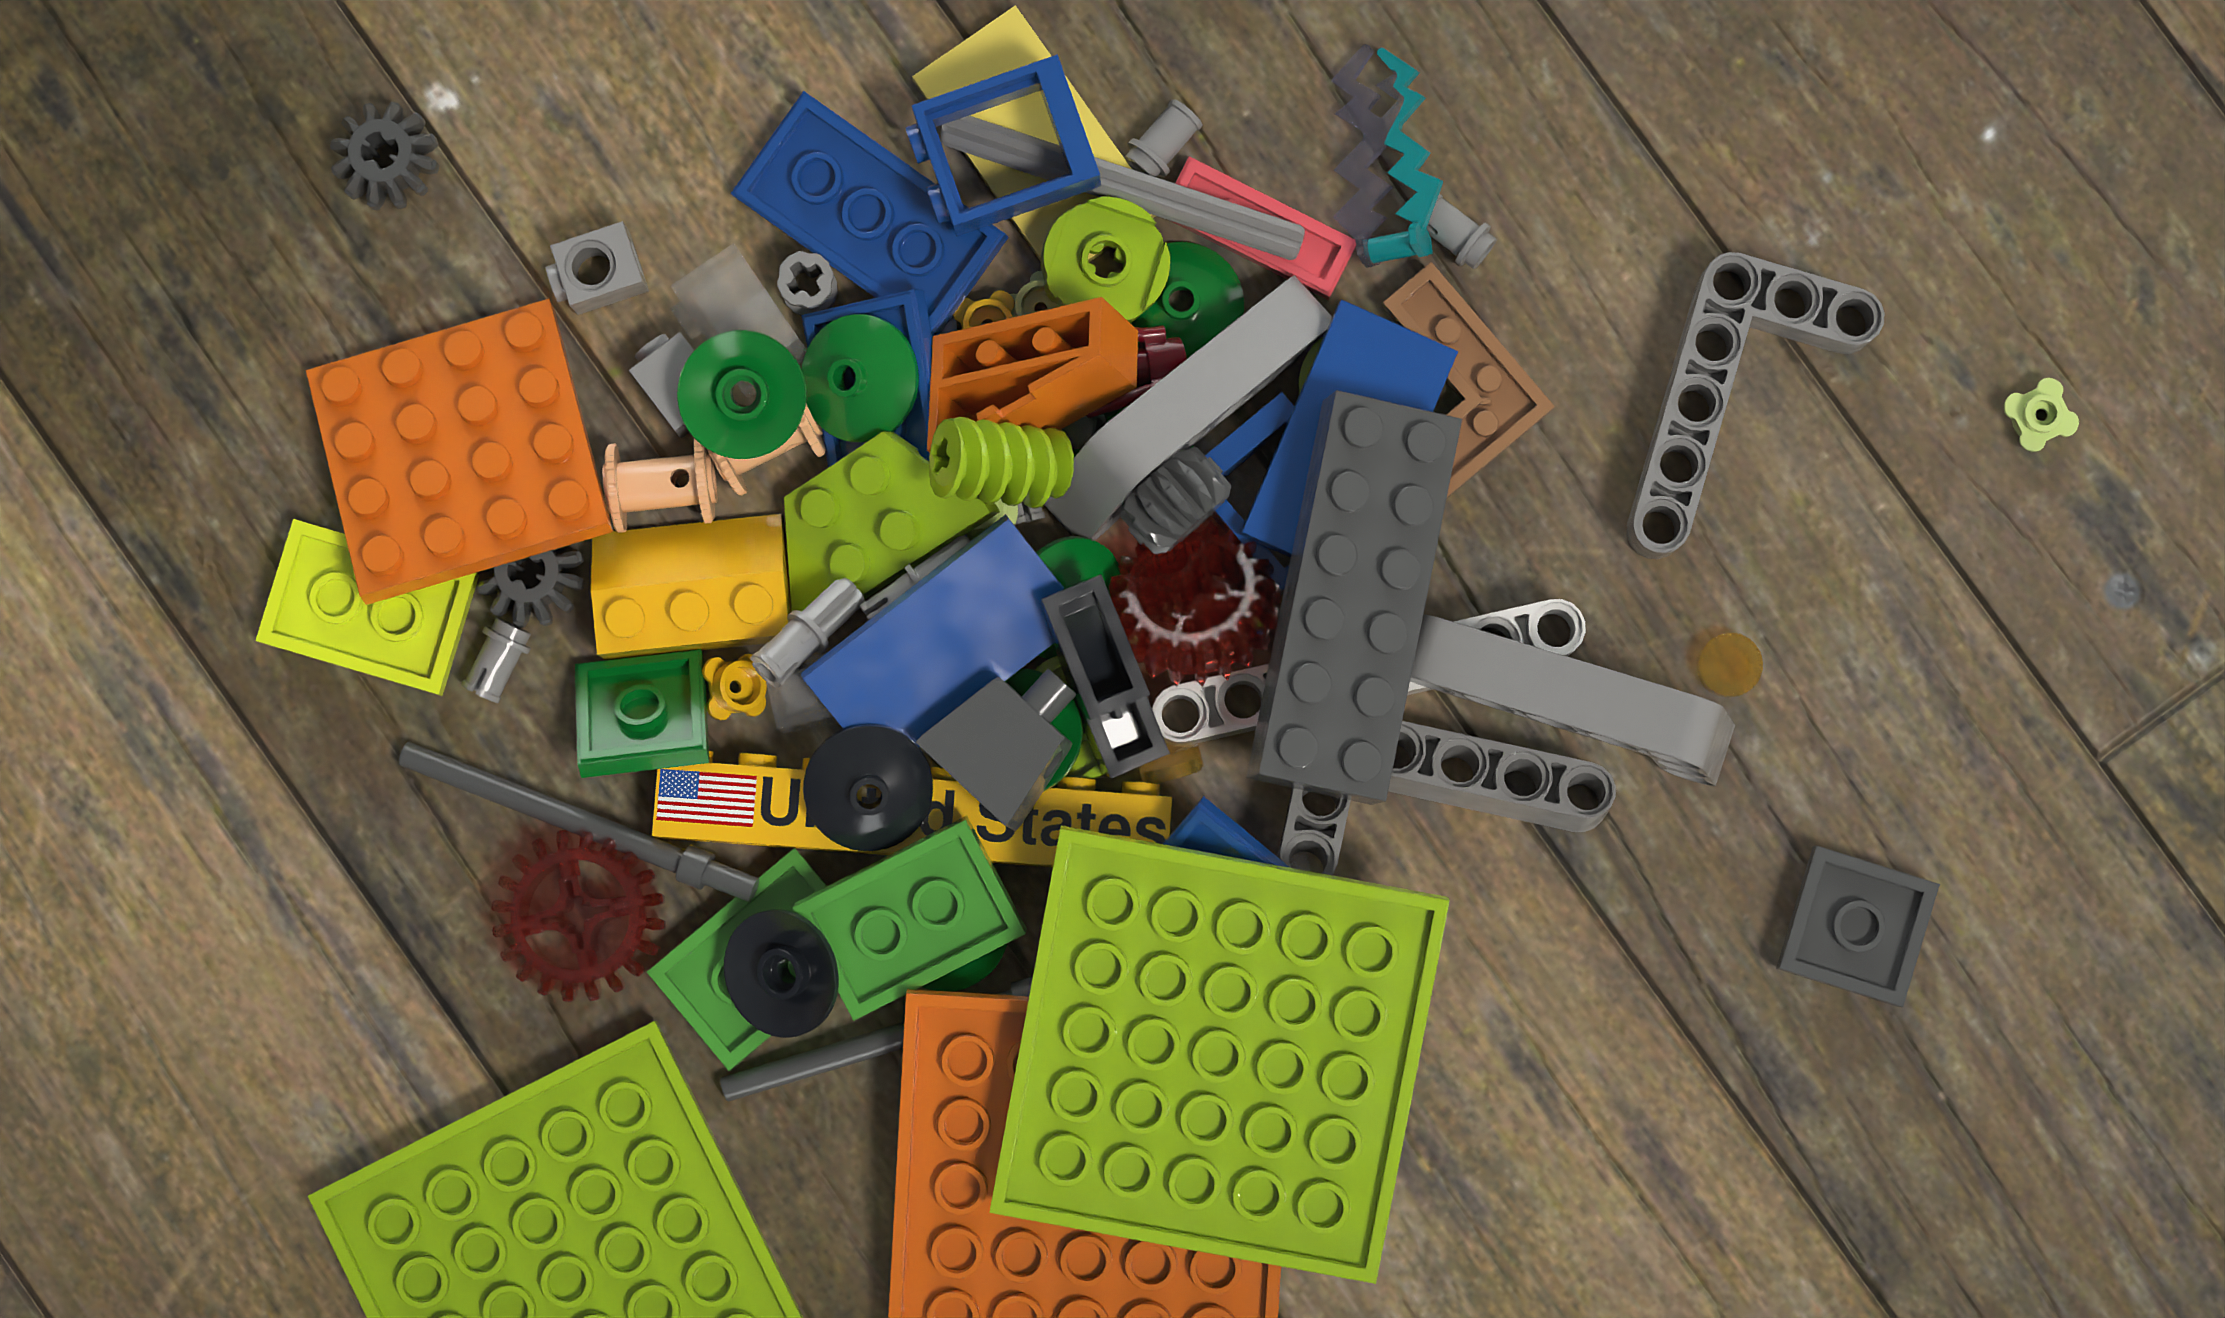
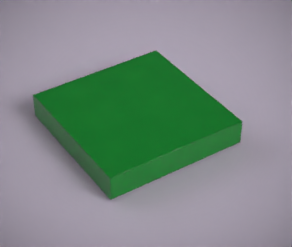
[575,649,709,778]

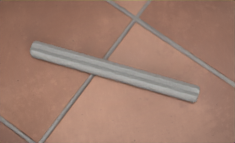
[940,116,1305,260]

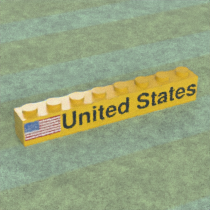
[652,751,1172,868]

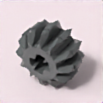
[330,102,439,210]
[1120,447,1231,554]
[477,546,585,628]

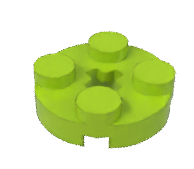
[1041,197,1170,323]

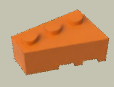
[927,297,1138,453]

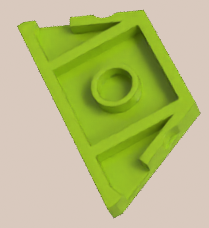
[784,432,1000,612]

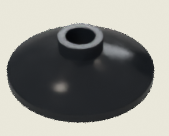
[803,724,933,851]
[724,909,839,1038]

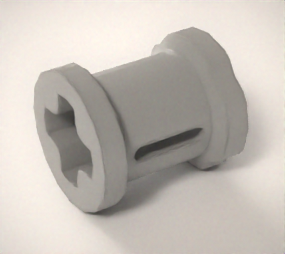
[777,251,838,316]

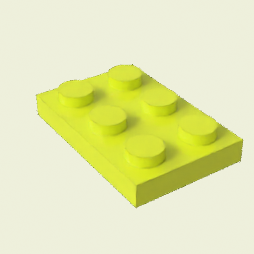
[255,519,479,696]

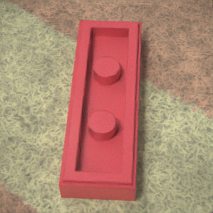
[1169,156,1358,300]

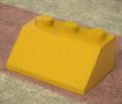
[591,514,792,660]

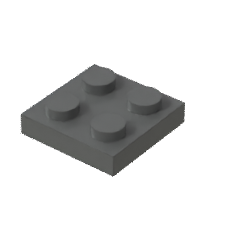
[1776,846,1940,1007]

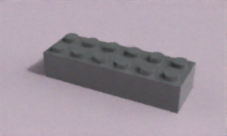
[1246,390,1462,805]

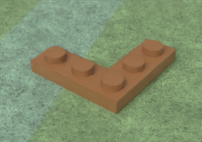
[1382,262,1555,498]

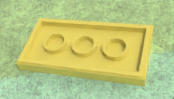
[912,5,1156,263]

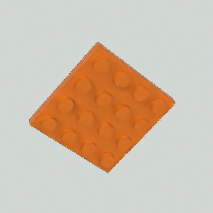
[306,299,613,605]

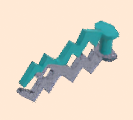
[1331,44,1443,268]

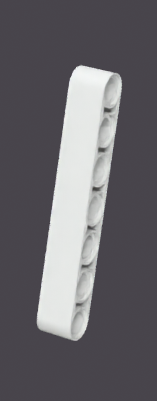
[1152,599,1586,746]

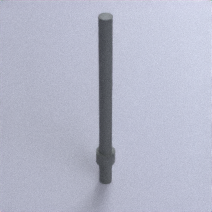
[399,742,760,902]
[720,976,1033,1102]

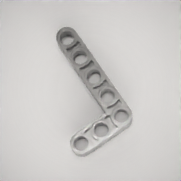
[1626,252,1885,559]
[1044,275,1332,540]
[1410,614,1735,786]
[1277,721,1616,876]

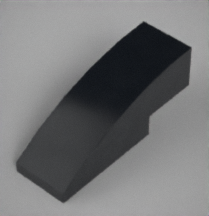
[1040,574,1170,779]

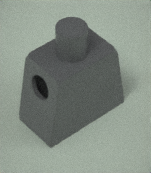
[916,669,1077,831]

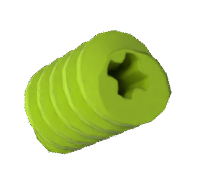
[929,417,1074,509]

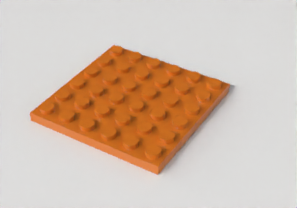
[888,989,1281,1318]

